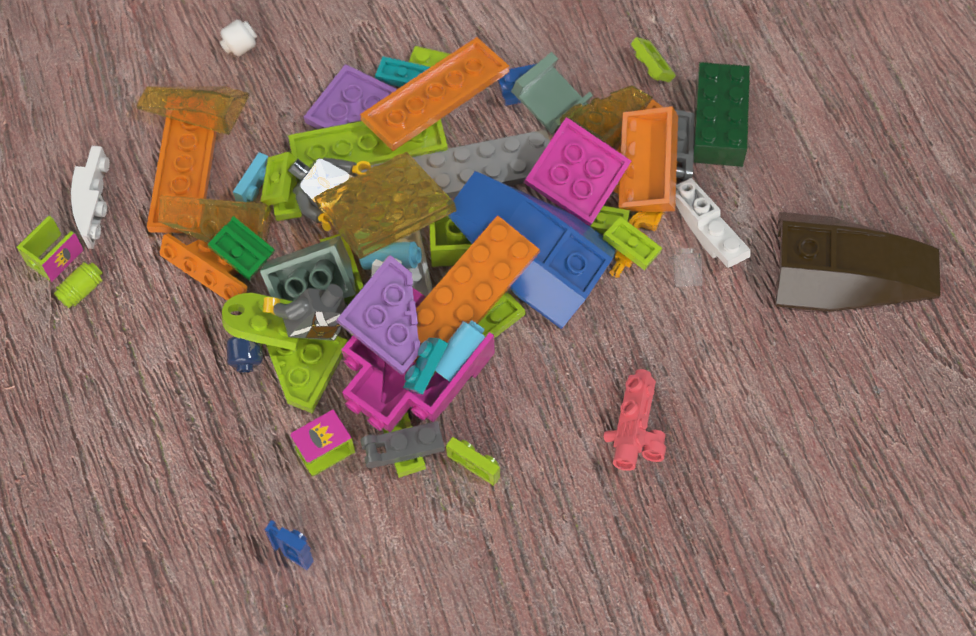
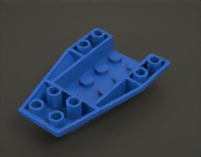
[445,171,616,329]

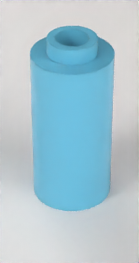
[359,242,422,270]
[435,320,485,382]

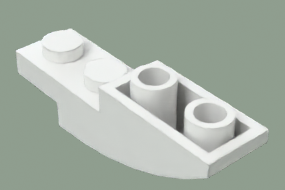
[71,146,109,249]
[675,178,751,268]

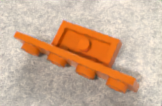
[159,233,247,300]

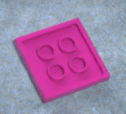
[523,117,631,226]

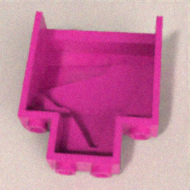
[341,287,495,432]

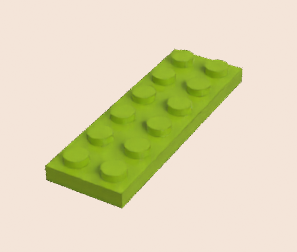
[288,119,448,182]

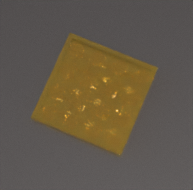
[314,152,457,259]

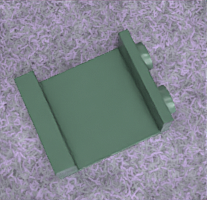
[511,52,593,135]

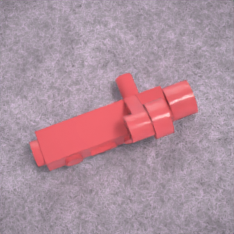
[604,369,666,471]

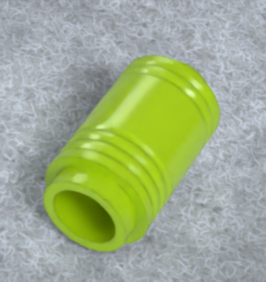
[54,262,103,308]

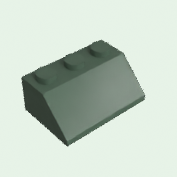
[260,236,356,301]

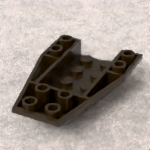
[775,212,941,312]

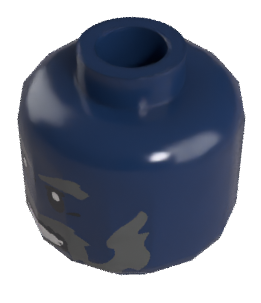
[227,336,263,373]

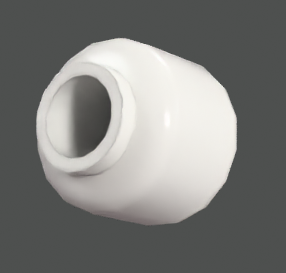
[219,20,257,56]

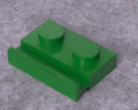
[208,216,275,281]

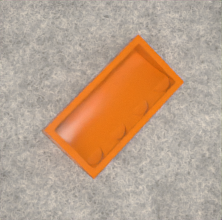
[618,106,678,212]

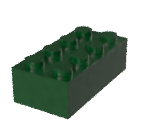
[693,62,750,167]

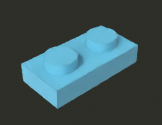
[233,152,268,209]

